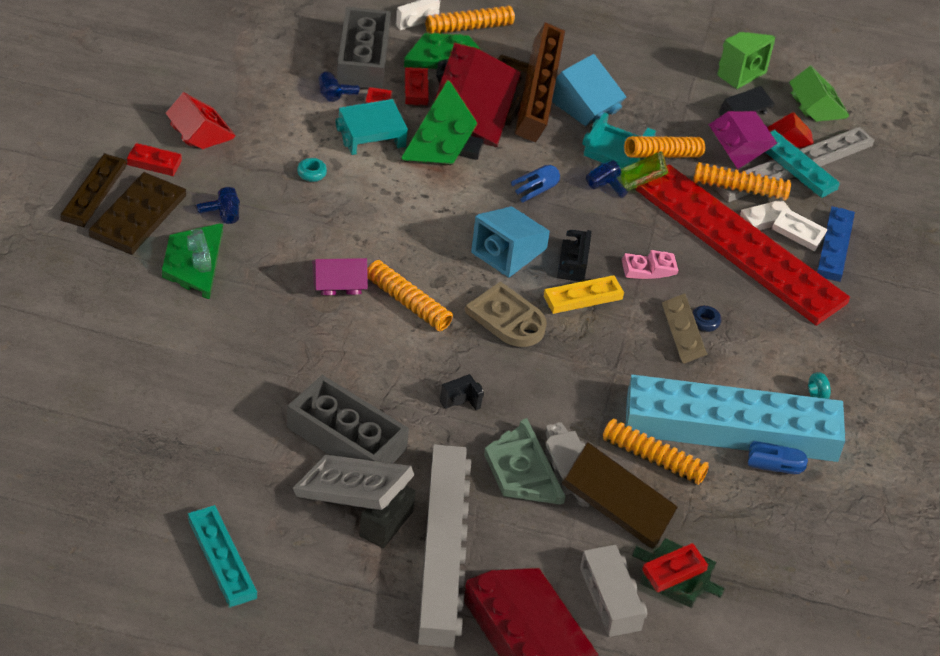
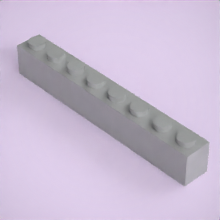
[418,444,471,648]

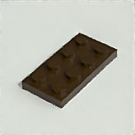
[89,172,186,255]

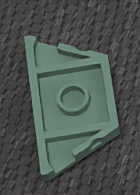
[484,418,565,505]

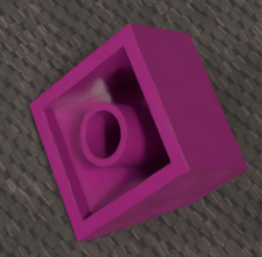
[708,111,778,169]
[312,258,368,295]

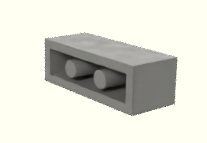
[580,545,647,637]

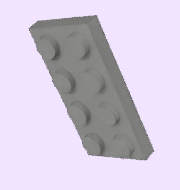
[293,455,414,510]

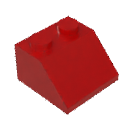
[166,92,236,149]

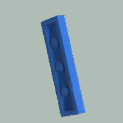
[817,206,855,282]

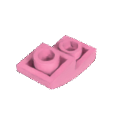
[621,250,678,279]

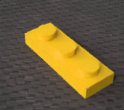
[544,275,624,314]

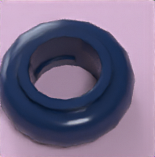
[692,305,722,332]

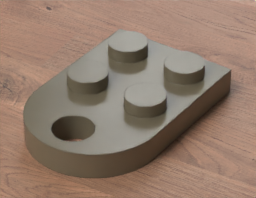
[465,281,547,347]

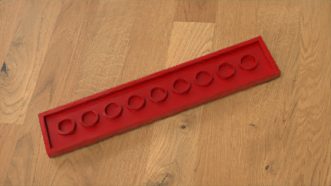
[636,164,850,326]

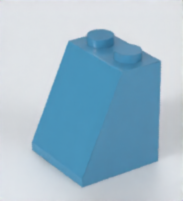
[552,54,626,126]
[471,206,550,278]

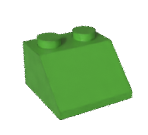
[717,32,775,89]
[789,65,850,122]

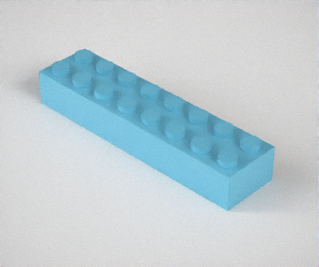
[625,374,845,462]

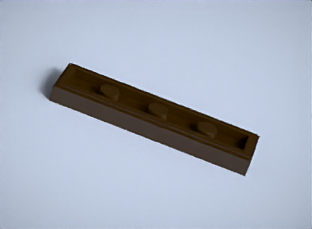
[60,153,127,228]

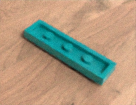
[765,130,840,198]
[188,505,257,608]

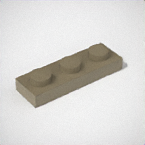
[661,293,708,364]

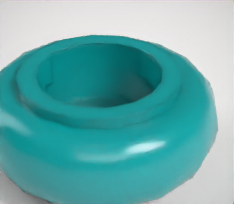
[297,158,327,182]
[808,372,831,399]

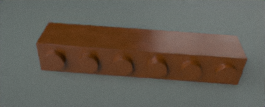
[515,22,565,143]

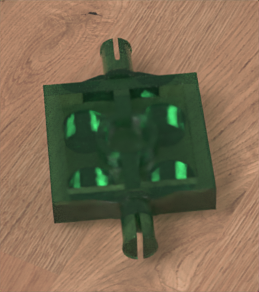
[632,538,725,609]

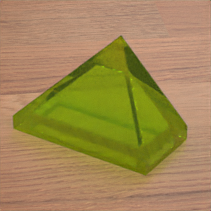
[619,151,668,192]

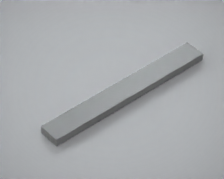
[714,127,874,202]

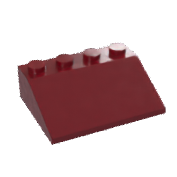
[434,43,521,147]
[464,568,599,656]

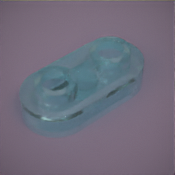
[186,229,211,273]

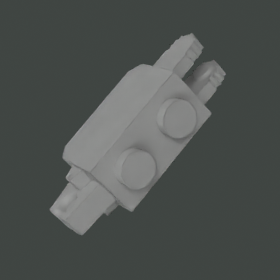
[545,422,590,507]

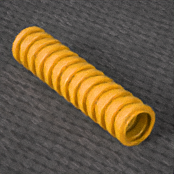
[425,5,514,34]
[624,136,705,158]
[693,162,791,201]
[367,260,453,332]
[603,419,709,485]

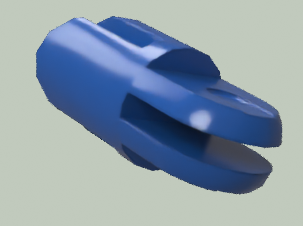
[511,165,560,203]
[748,441,808,474]

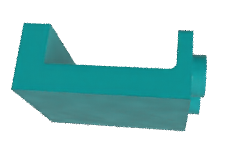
[335,99,408,155]
[582,113,656,175]

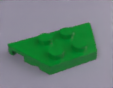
[404,33,481,69]
[401,80,477,165]
[162,223,223,299]

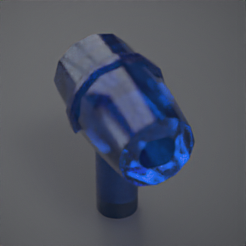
[318,71,360,102]
[586,160,628,198]
[197,187,240,224]

